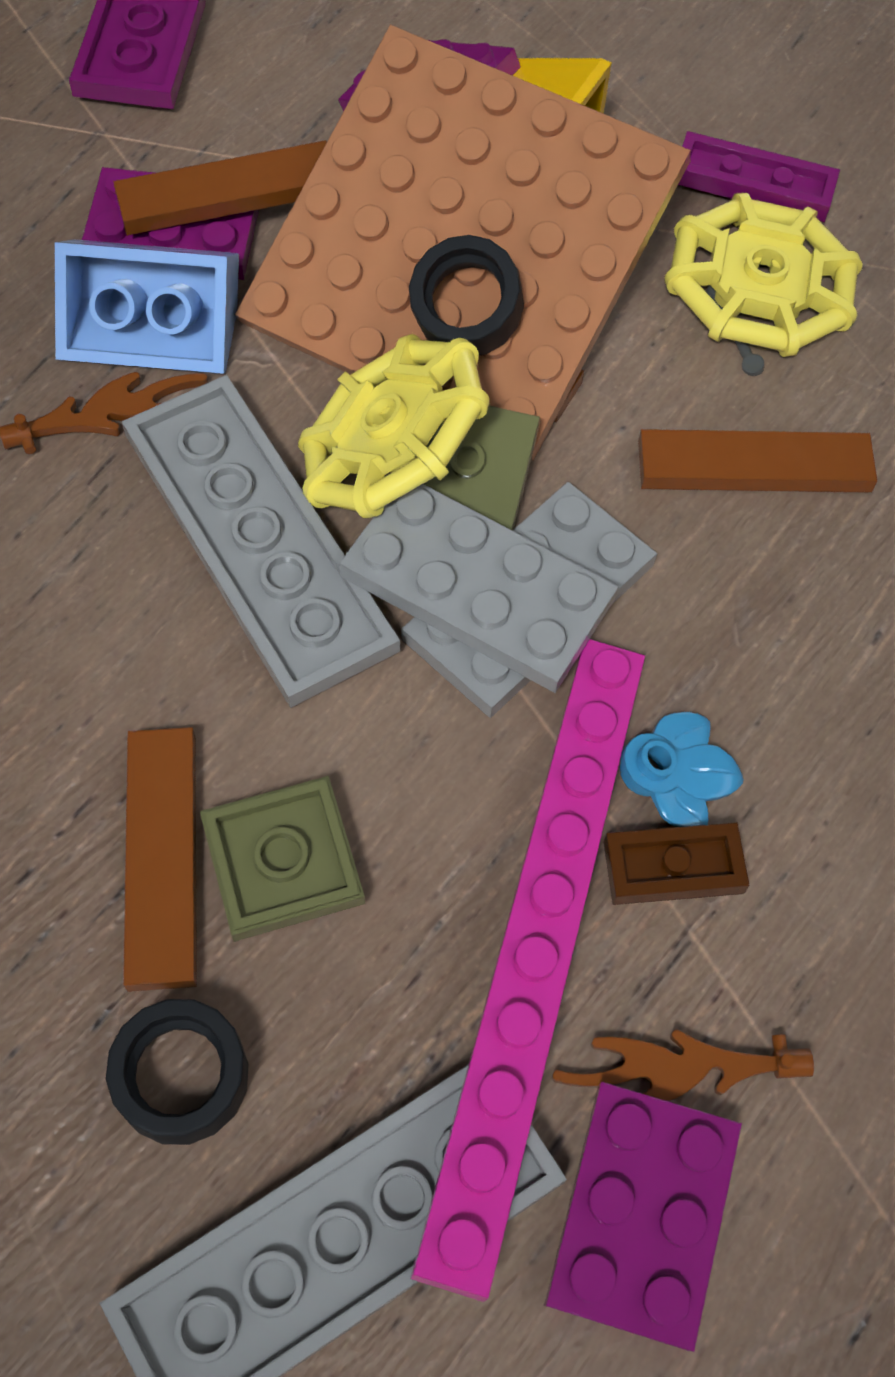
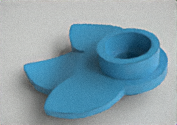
[620,712,744,827]

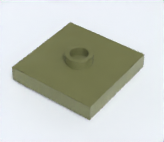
[424,406,540,530]
[200,776,365,942]

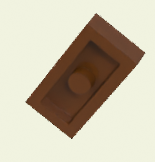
[603,822,750,905]

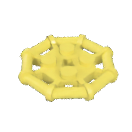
[665,193,863,357]
[298,334,490,518]

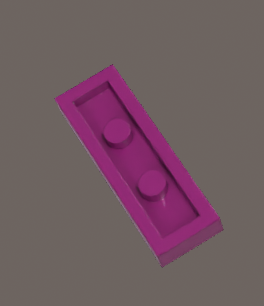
[678,131,840,222]

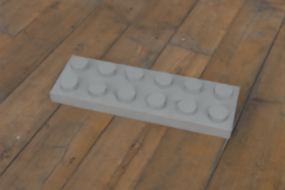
[121,375,400,708]
[100,1065,567,1377]

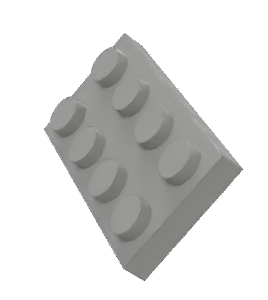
[401,482,657,718]
[339,484,619,693]

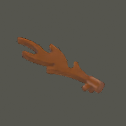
[0,372,208,454]
[552,1029,814,1102]

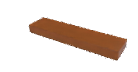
[113,140,327,235]
[638,429,877,493]
[123,727,197,992]

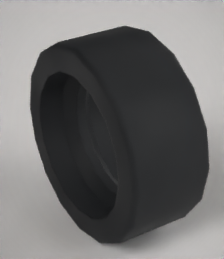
[409,235,524,356]
[105,999,249,1145]

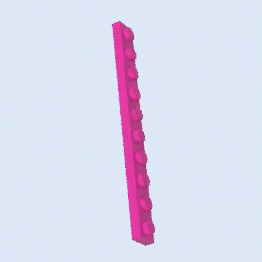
[410,639,645,1302]

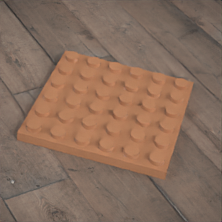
[235,24,691,461]

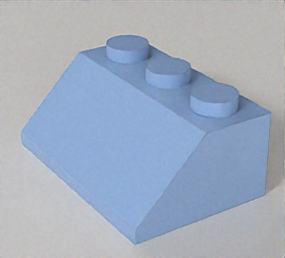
[55,239,239,374]

